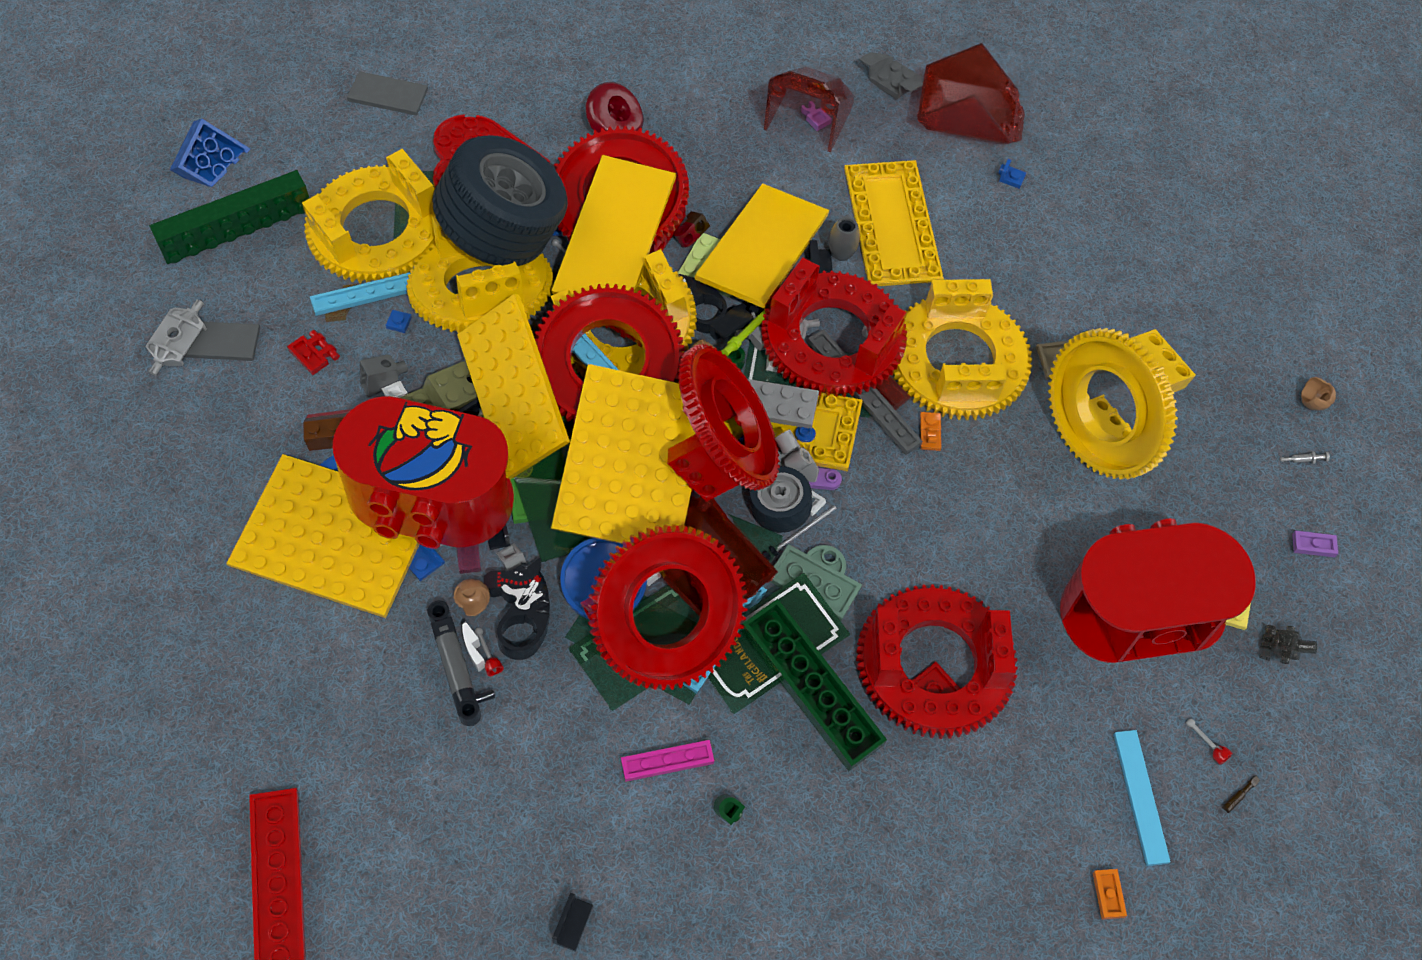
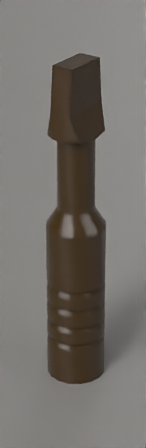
[1222,775,1260,813]

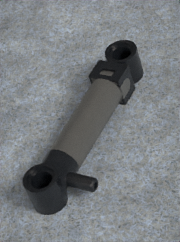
[427,600,495,726]

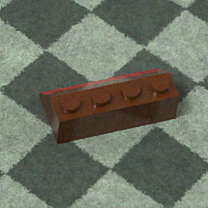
[303,409,352,451]

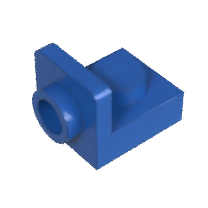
[998,159,1026,189]

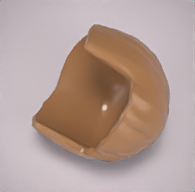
[1301,377,1336,411]
[454,579,490,616]

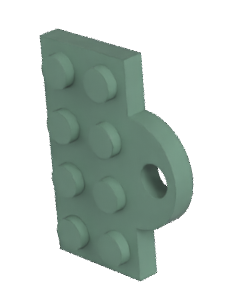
[767,544,862,621]

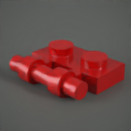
[287,330,340,376]

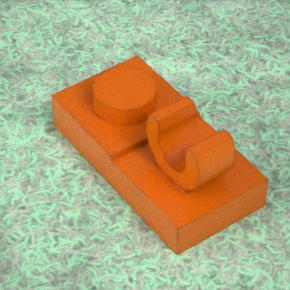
[920,412,941,451]

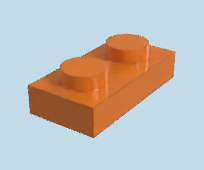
[1093,869,1127,920]

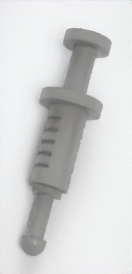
[1280,451,1330,464]

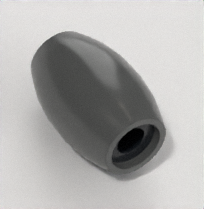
[829,217,860,261]

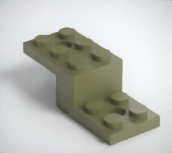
[400,360,478,411]

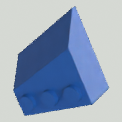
[170,118,250,187]

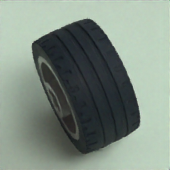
[749,466,812,533]

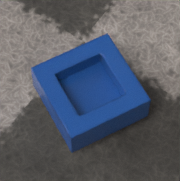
[386,310,412,333]

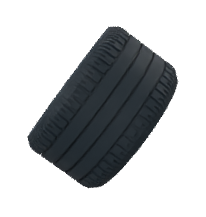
[433,135,568,266]

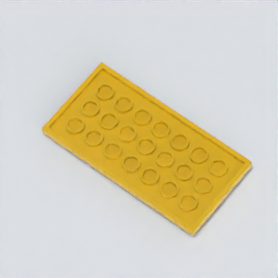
[457,294,570,480]

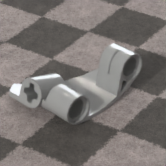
[775,430,819,482]

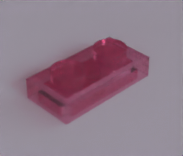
[457,544,481,574]

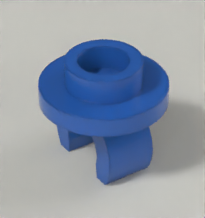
[795,427,816,443]

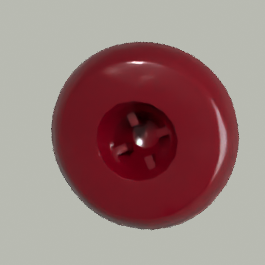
[586,82,644,133]

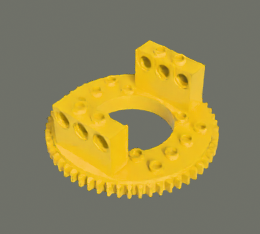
[302,148,436,283]
[406,216,553,334]
[551,249,697,378]
[893,279,1032,420]
[1048,328,1196,480]

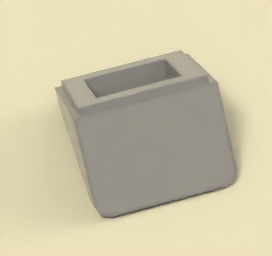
[496,544,527,571]

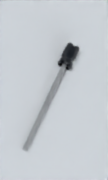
[757,506,837,565]

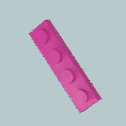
[621,740,714,782]

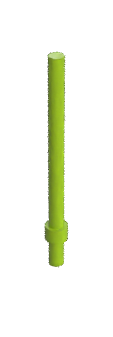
[721,306,768,356]

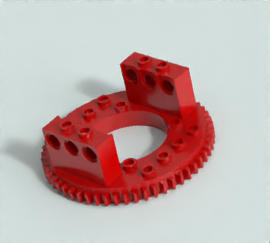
[554,126,690,254]
[761,257,907,397]
[535,283,685,424]
[667,344,780,502]
[581,524,748,690]
[856,584,1018,739]

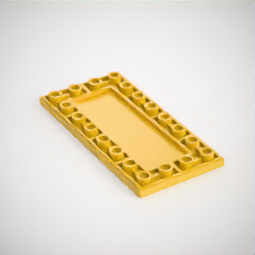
[551,155,676,297]
[844,160,944,286]
[695,183,829,309]
[724,393,863,471]

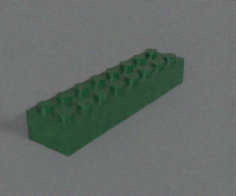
[149,170,310,264]
[741,599,887,772]

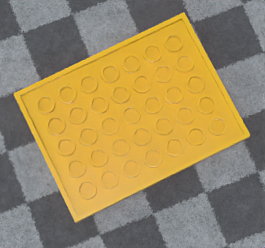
[551,364,695,544]
[226,454,420,618]

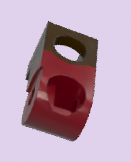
[674,211,710,248]

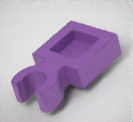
[801,101,832,131]

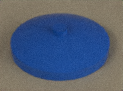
[560,538,647,619]

